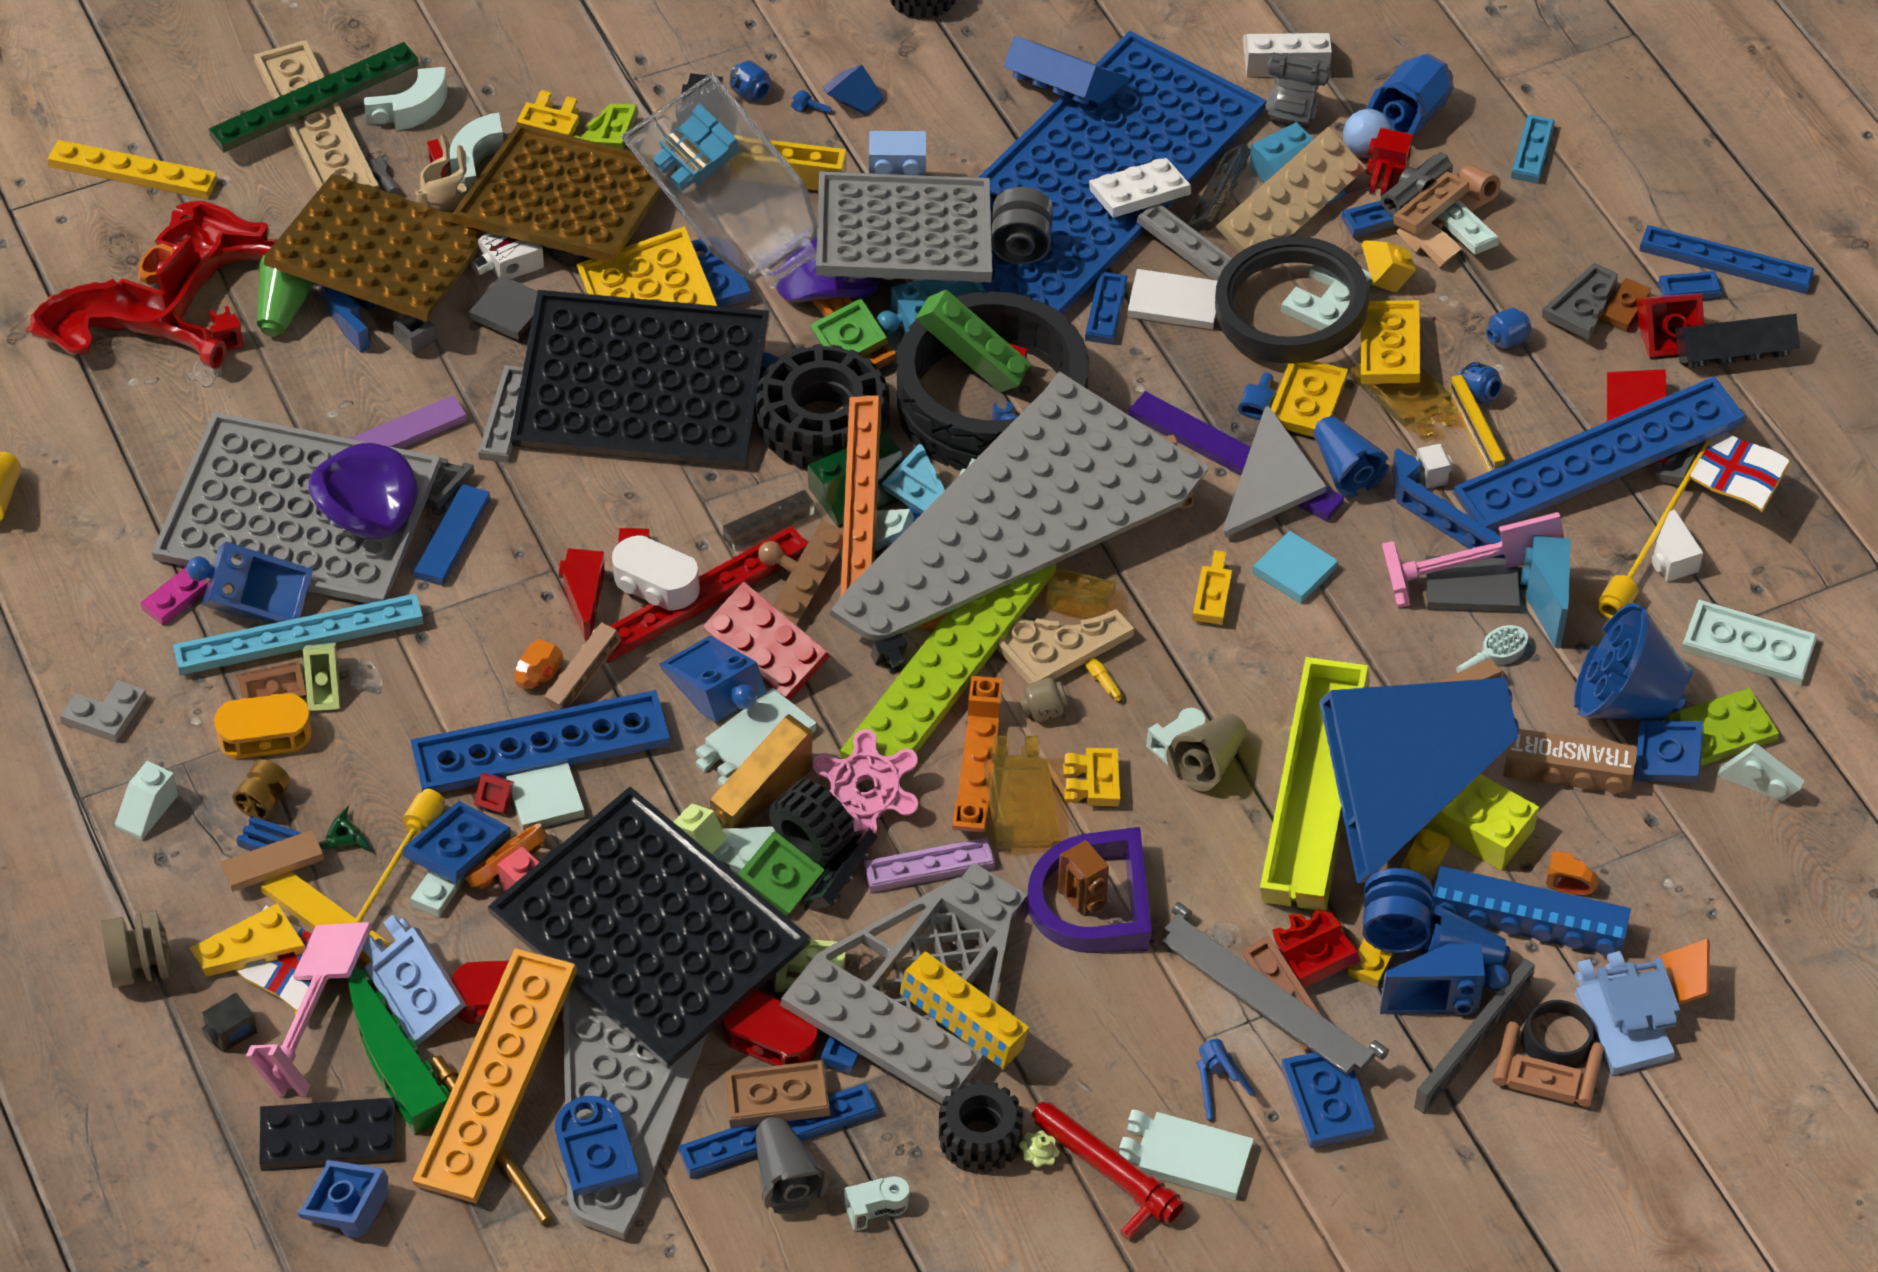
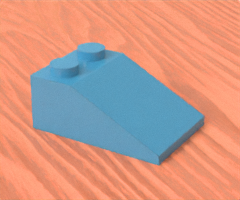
[1249,122,1346,206]
[1521,535,1571,648]

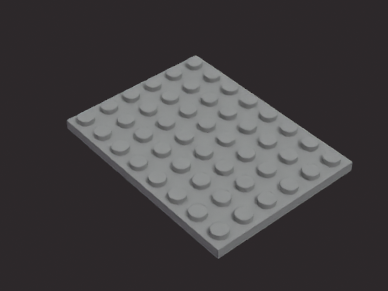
[152,412,441,603]

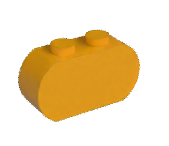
[214,693,312,760]

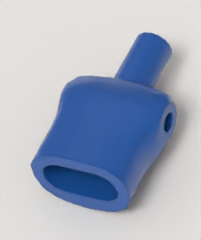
[1238,372,1277,420]

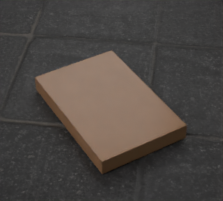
[724,1060,830,1128]

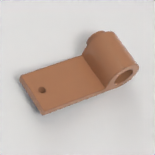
[1431,164,1501,229]

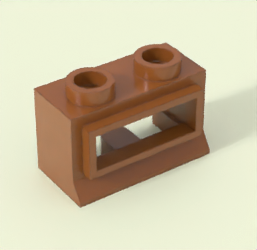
[1058,840,1109,916]

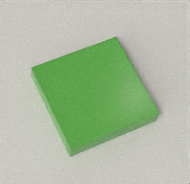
[810,298,889,358]
[737,831,825,917]

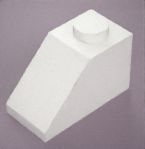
[1652,510,1703,582]

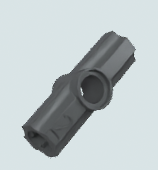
[1381,152,1453,216]

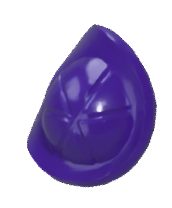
[776,236,881,302]
[308,443,418,539]

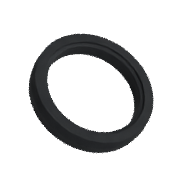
[1215,236,1369,363]

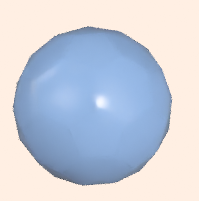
[1343,109,1393,159]

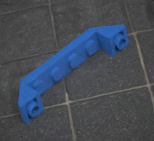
[1392,448,1505,558]

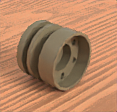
[101,910,171,988]

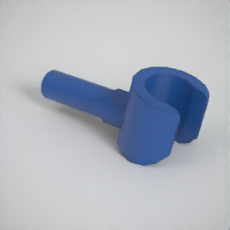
[791,90,832,114]

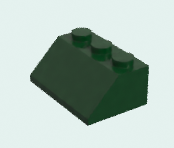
[808,431,905,528]

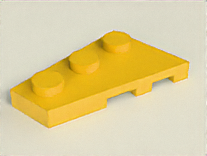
[190,903,306,977]

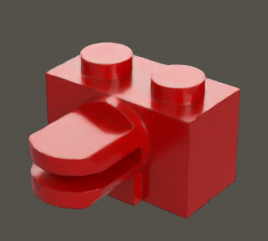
[1366,128,1413,197]

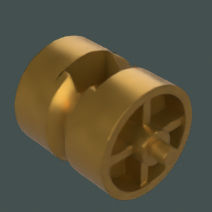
[232,759,291,820]

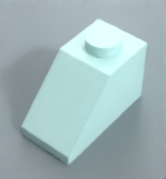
[115,761,178,840]

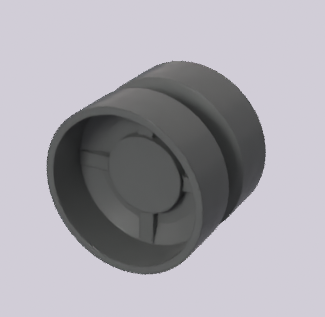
[991,187,1053,264]

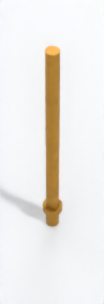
[431,1056,553,1226]

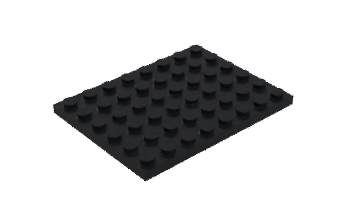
[510,290,770,467]
[488,786,810,1069]

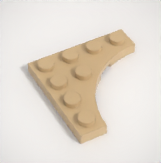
[997,609,1134,684]

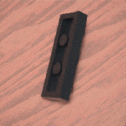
[803,828,877,910]

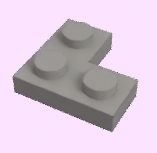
[60,680,147,743]

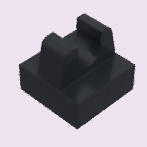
[871,633,907,673]

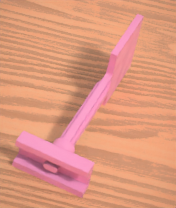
[1382,512,1564,608]
[246,922,372,1097]

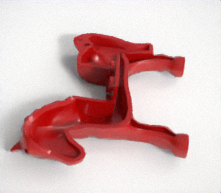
[26,201,277,369]

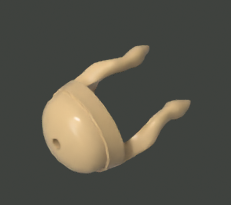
[415,134,467,212]

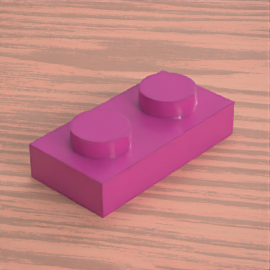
[140,567,207,626]

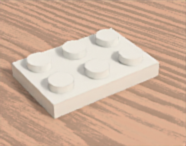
[1089,158,1191,218]

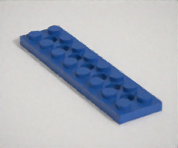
[410,690,670,793]

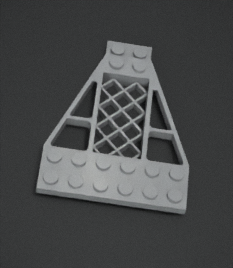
[780,862,1028,1103]

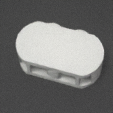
[612,536,700,610]

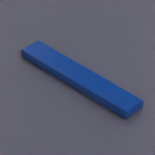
[1639,225,1815,294]
[678,1083,878,1179]

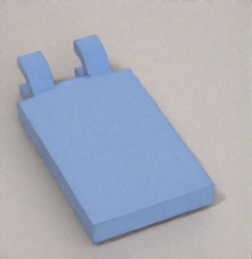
[363,915,467,1046]
[1574,951,1675,1075]

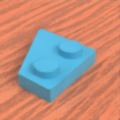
[882,444,945,514]

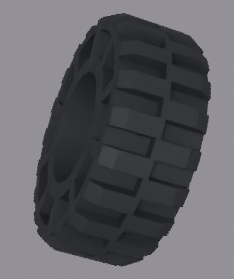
[756,344,889,468]

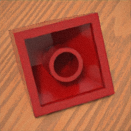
[1636,293,1705,357]

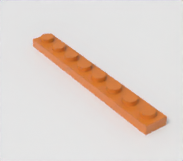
[840,395,881,598]

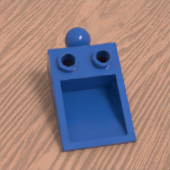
[186,541,313,623]
[660,636,767,722]
[1380,943,1509,1015]

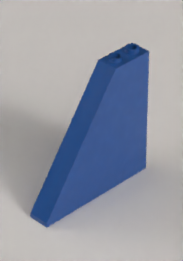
[1319,678,1519,884]

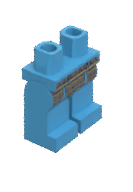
[652,104,740,191]

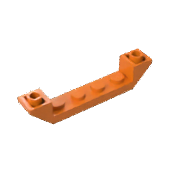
[952,676,1003,833]

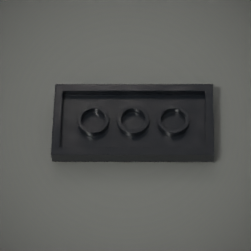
[259,1097,396,1171]

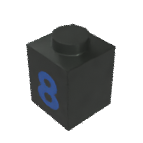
[202,993,257,1052]

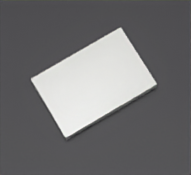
[1127,269,1217,330]

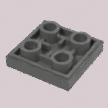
[469,275,537,340]

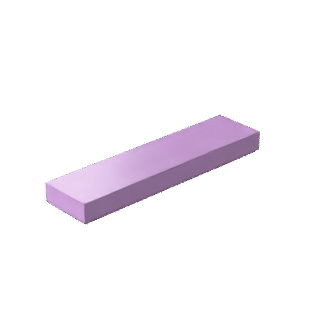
[863,837,995,893]

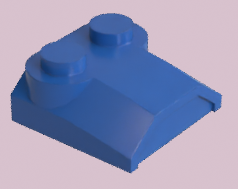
[297,1160,389,1237]

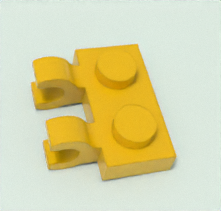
[516,90,579,136]
[1063,747,1120,807]

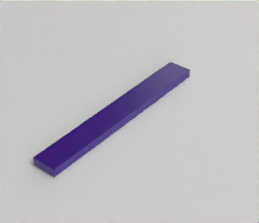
[1128,391,1344,522]

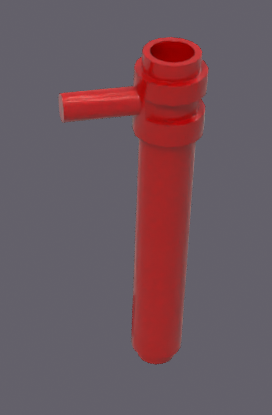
[1032,1101,1185,1241]

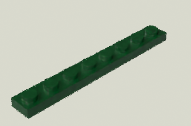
[208,42,419,153]

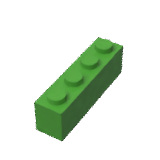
[915,289,1032,393]

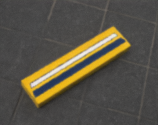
[1449,375,1506,472]

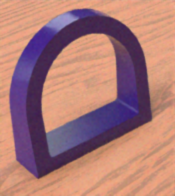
[1026,827,1152,953]

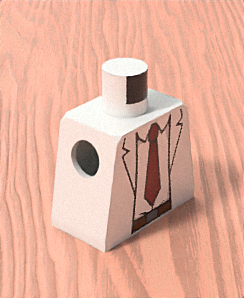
[470,232,544,279]

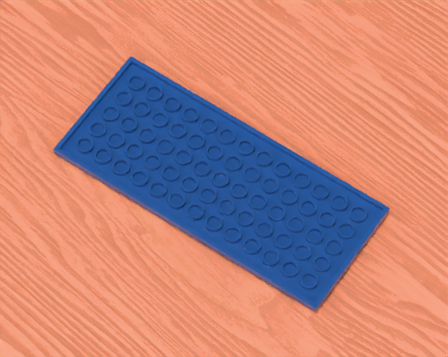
[978,31,1267,314]

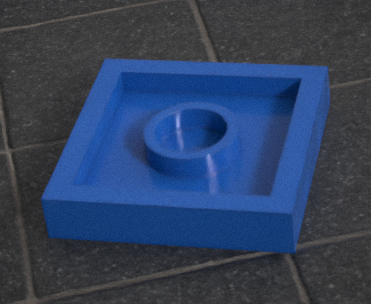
[1635,721,1704,782]

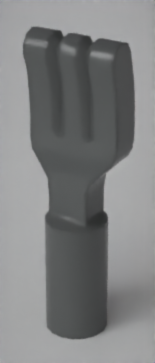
[367,156,400,194]

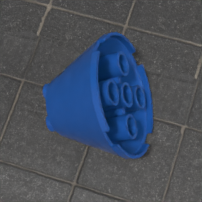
[1574,603,1693,721]

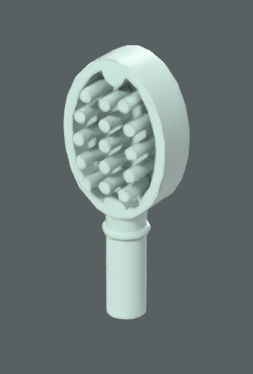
[1456,625,1528,673]

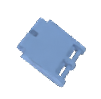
[1596,957,1680,1035]

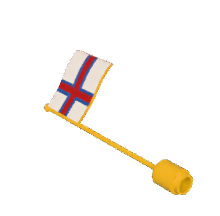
[1598,432,1790,619]
[234,789,445,1016]

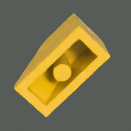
[1361,240,1416,293]

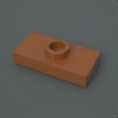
[1600,278,1652,332]

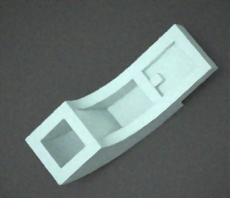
[364,67,448,131]
[450,112,504,193]

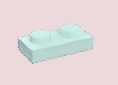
[410,870,465,917]

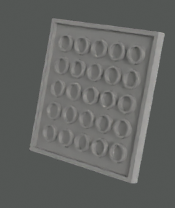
[816,171,992,283]

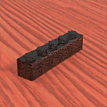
[723,490,814,550]

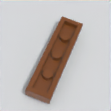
[1241,935,1321,1054]

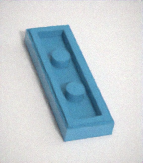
[1511,114,1555,184]

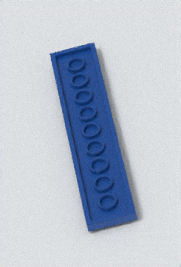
[1454,376,1746,530]

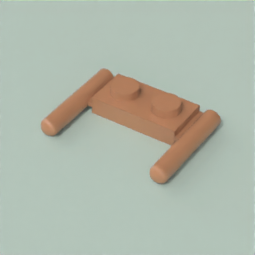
[1493,1022,1604,1107]

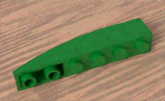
[348,964,450,1135]

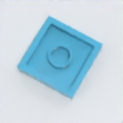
[1252,531,1338,604]

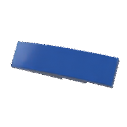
[318,284,370,353]

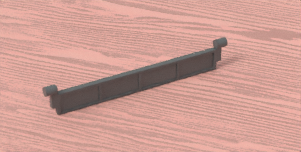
[1162,902,1389,1076]

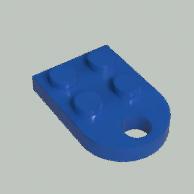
[691,239,751,306]
[555,1096,639,1197]

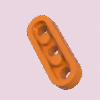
[464,824,548,889]

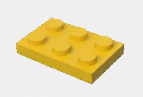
[1271,361,1348,437]

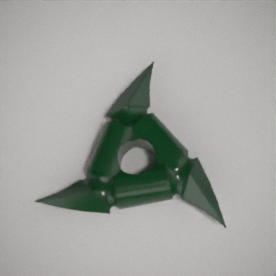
[319,804,371,851]

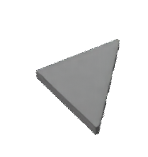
[1223,406,1326,537]

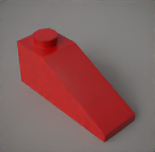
[559,548,605,641]

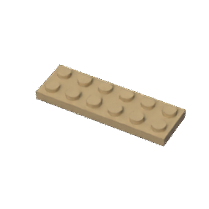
[1216,126,1366,253]

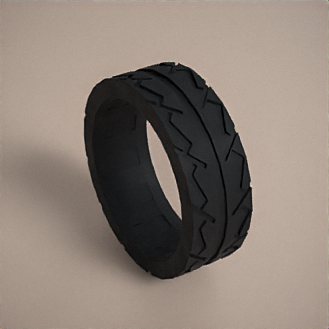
[896,291,1089,471]

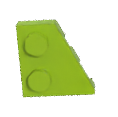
[573,103,639,149]

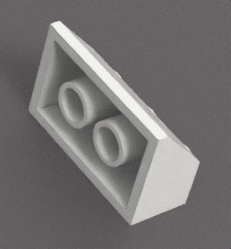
[1243,33,1332,77]

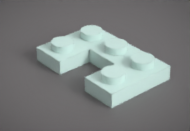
[1281,265,1372,330]

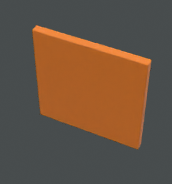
[1652,939,1710,1005]

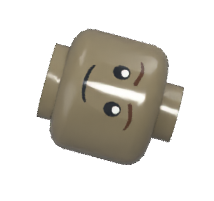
[1020,677,1068,722]

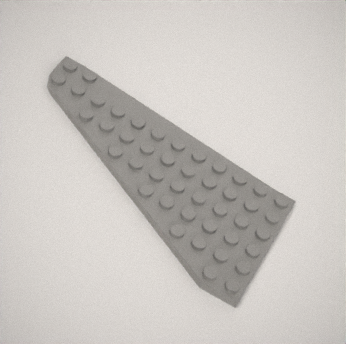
[830,371,1209,641]
[563,985,708,1240]

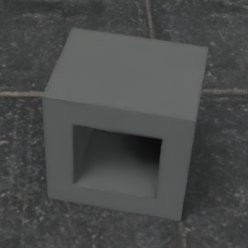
[393,315,436,354]

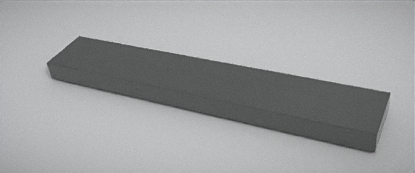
[1414,958,1535,1114]

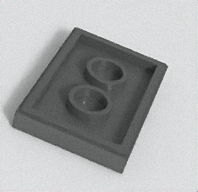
[1425,556,1520,612]

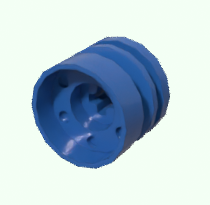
[1362,868,1433,953]

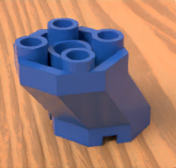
[1366,53,1454,136]

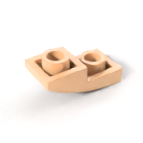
[1396,223,1462,267]

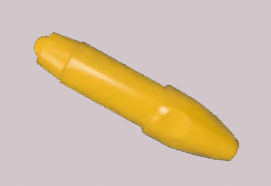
[1084,657,1122,702]

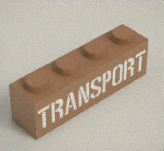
[1503,729,1636,795]

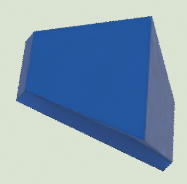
[823,64,883,116]

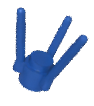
[1196,1039,1255,1121]

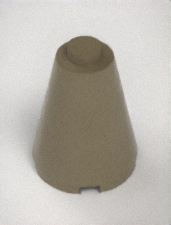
[1166,713,1247,791]

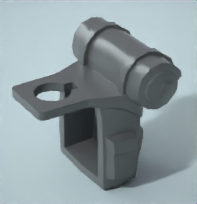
[1266,52,1331,128]

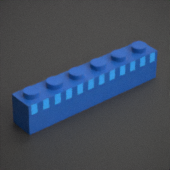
[1430,866,1631,956]

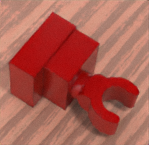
[210,306,244,351]

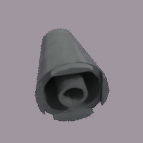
[755,1117,828,1214]

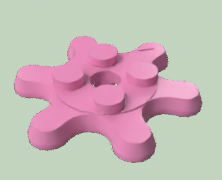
[813,729,918,834]

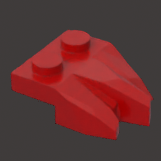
[1272,909,1361,988]

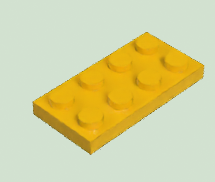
[1361,300,1420,384]

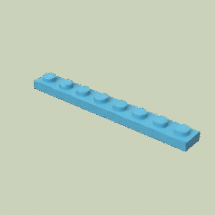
[173,593,424,675]

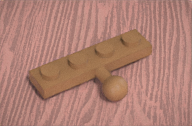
[758,519,843,625]

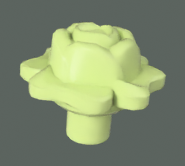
[1019,1130,1060,1168]

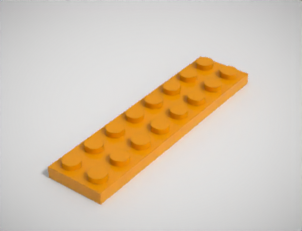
[412,948,577,1203]

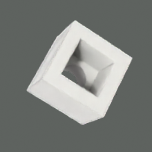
[1416,444,1453,489]

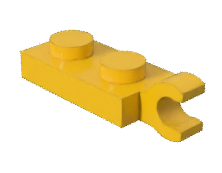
[1192,550,1232,625]

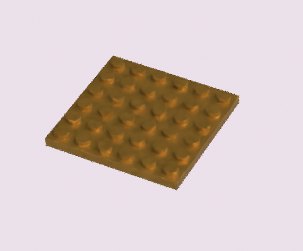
[452,123,675,264]
[264,174,488,322]

